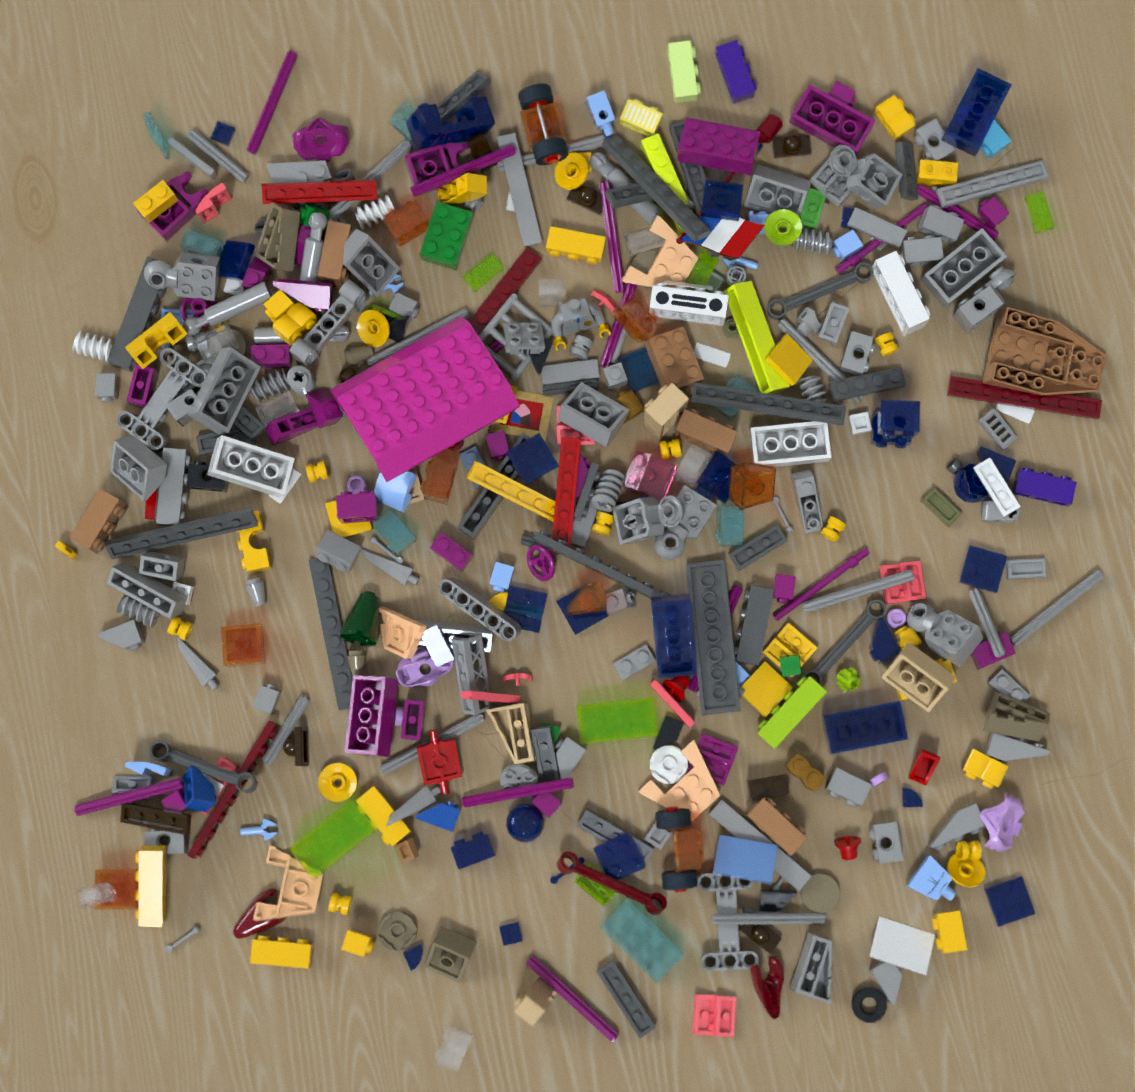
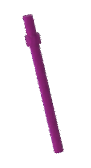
[835,203,928,275]
[773,547,870,621]

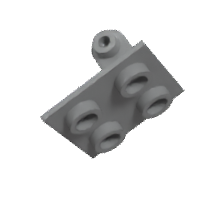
[503,322,545,355]

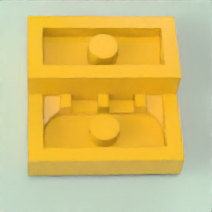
[763,622,818,677]
[741,661,793,717]

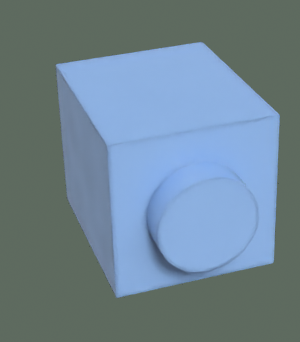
[832,230,863,261]
[489,562,515,593]

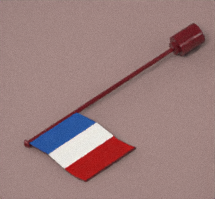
[676,114,783,259]

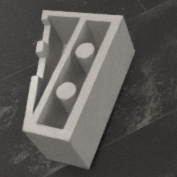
[266,161,332,204]
[790,933,832,1004]

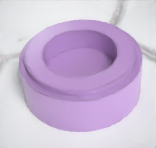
[347,476,366,494]
[886,609,906,628]
[395,707,404,726]
[870,771,890,788]

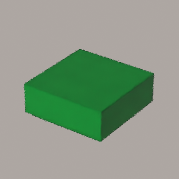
[779,654,802,677]

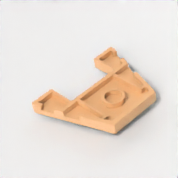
[622,215,698,288]
[638,739,720,821]
[253,845,323,921]

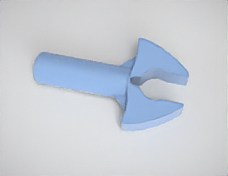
[723,257,759,270]
[368,274,404,295]
[240,819,278,841]

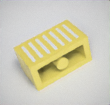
[619,99,663,137]

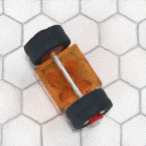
[518,83,568,165]
[655,806,704,892]

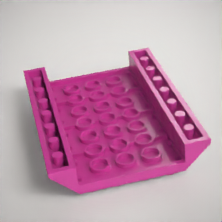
[330,316,520,483]

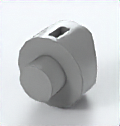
[796,307,823,337]

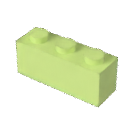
[668,41,701,103]

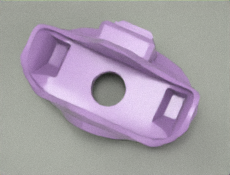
[396,645,453,687]
[980,792,1025,852]

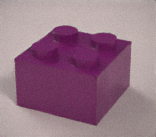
[336,490,380,524]

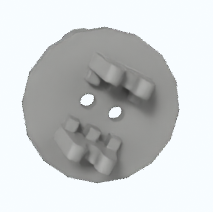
[500,764,538,797]

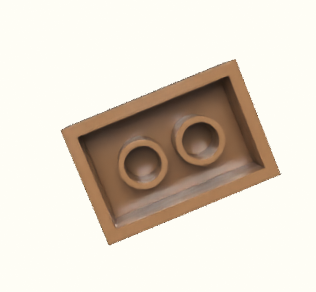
[317,221,354,288]
[644,327,704,391]
[674,409,738,459]
[69,488,127,554]
[745,798,807,856]

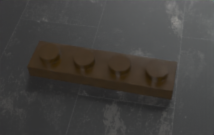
[120,803,192,835]

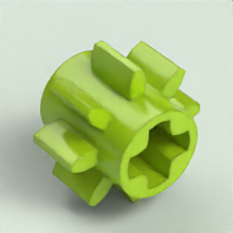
[836,667,861,692]

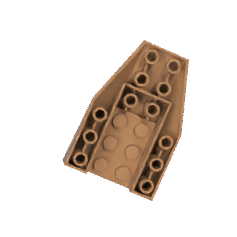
[983,307,1107,396]

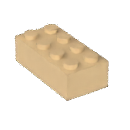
[643,383,689,440]

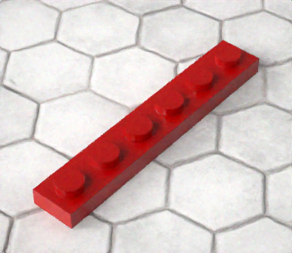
[261,179,377,204]
[550,437,581,553]

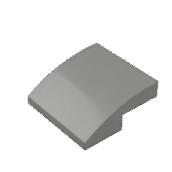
[810,159,852,207]

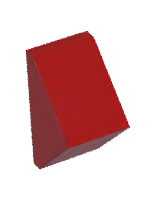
[908,749,941,785]

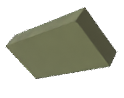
[921,487,962,527]

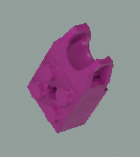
[405,143,477,195]
[137,171,209,242]

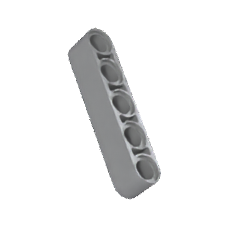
[438,577,522,641]

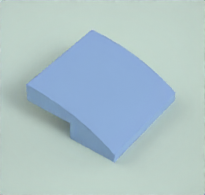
[374,471,417,513]
[125,762,173,777]

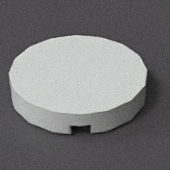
[650,745,688,784]

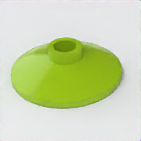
[764,209,802,246]

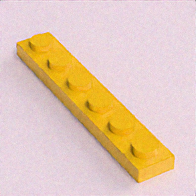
[466,461,575,522]

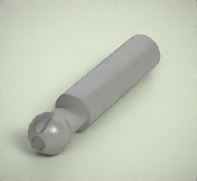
[590,152,665,225]
[296,212,327,307]
[182,281,272,336]
[254,324,350,345]

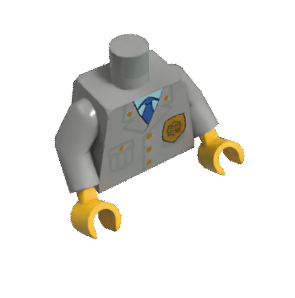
[551,298,611,351]

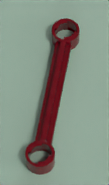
[557,852,667,915]

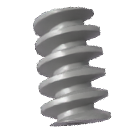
[792,227,833,256]
[287,366,315,396]
[250,368,290,403]
[798,376,828,403]
[591,469,626,512]
[116,595,159,628]

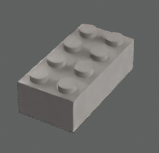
[921,228,1007,309]
[187,347,261,434]

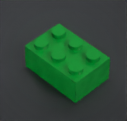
[419,201,474,271]

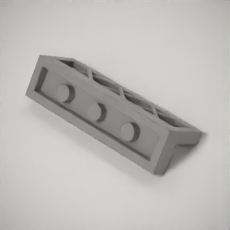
[452,635,492,716]

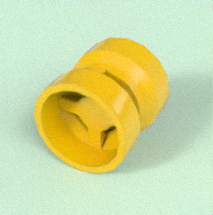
[875,332,900,357]
[659,438,681,460]
[305,460,329,484]
[591,511,614,536]
[821,516,846,543]
[167,616,193,641]
[956,840,982,860]
[328,892,352,915]

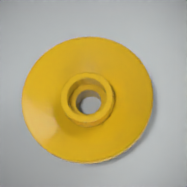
[555,153,589,190]
[357,309,390,347]
[318,763,357,802]
[947,854,986,887]

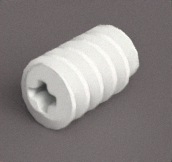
[354,195,396,230]
[72,330,113,362]

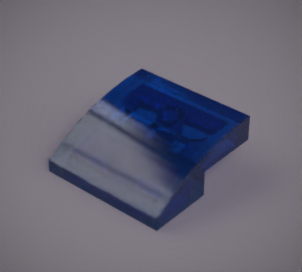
[504,585,548,633]

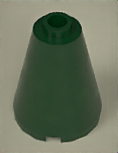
[340,591,378,647]

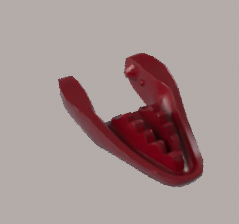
[233,888,287,939]
[750,956,784,1019]

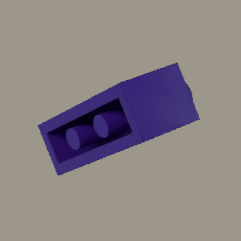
[715,40,757,104]
[1012,467,1077,507]

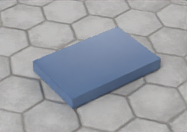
[713,835,778,884]

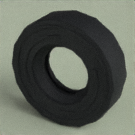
[852,987,887,1023]

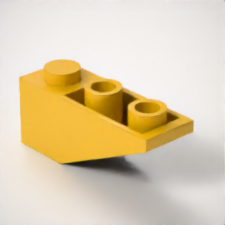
[437,173,487,205]

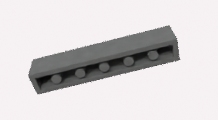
[107,256,169,372]
[458,432,539,541]

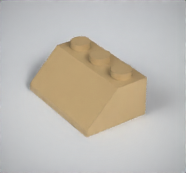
[881,642,956,713]

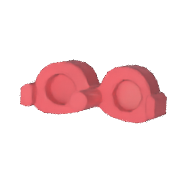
[590,290,616,313]
[503,673,532,686]

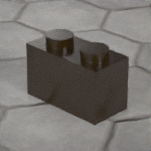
[746,774,790,800]

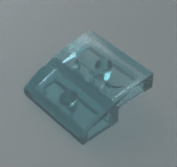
[143,112,170,159]

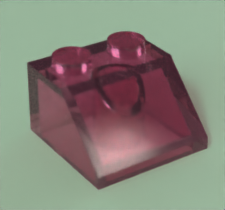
[622,451,677,501]

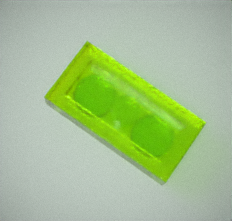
[1024,192,1055,234]
[686,252,719,290]
[463,254,504,292]

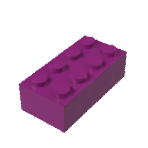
[789,84,875,156]
[677,117,760,175]
[344,675,398,757]

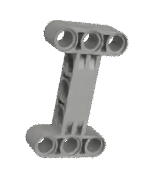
[290,279,368,370]
[117,348,208,451]
[697,873,759,971]

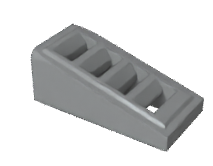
[978,408,1018,450]

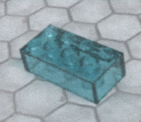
[600,899,684,983]

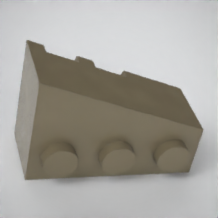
[255,202,300,272]
[983,692,1050,742]

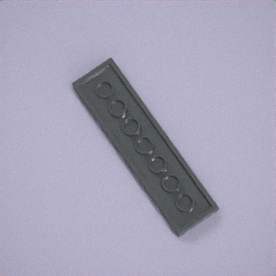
[686,560,741,716]

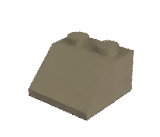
[424,926,477,983]

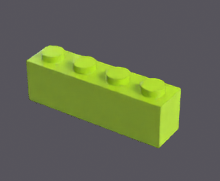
[757,675,827,749]

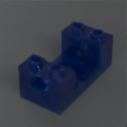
[406,95,495,150]
[871,400,920,448]

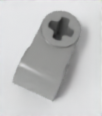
[981,501,1020,523]

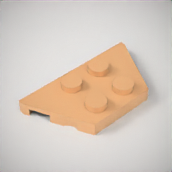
[378,606,427,659]

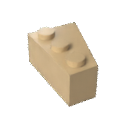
[486,703,536,764]
[514,977,557,1027]

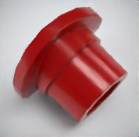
[662,673,690,702]
[834,836,861,860]

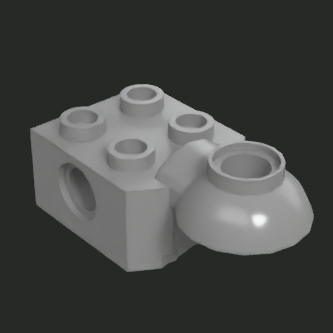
[829,145,903,208]
[144,252,220,301]
[953,266,1017,334]
[654,485,717,560]
[612,495,686,545]
[907,603,983,667]

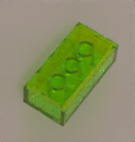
[576,697,658,745]
[289,799,375,881]

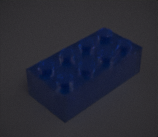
[941,68,1012,157]
[651,594,697,678]
[821,701,908,755]

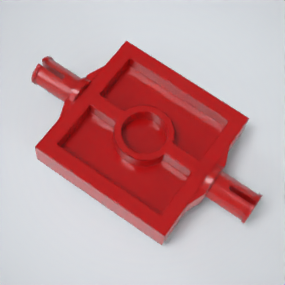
[416,729,462,795]

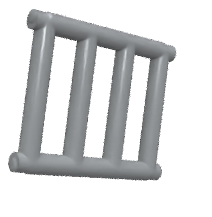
[479,293,553,381]

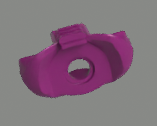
[293,118,350,162]

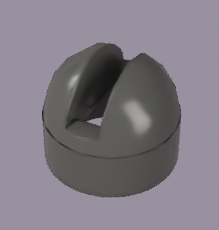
[946,458,963,475]

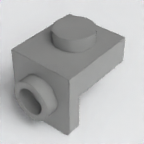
[603,588,636,614]

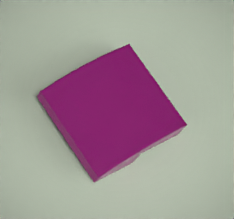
[688,733,738,786]

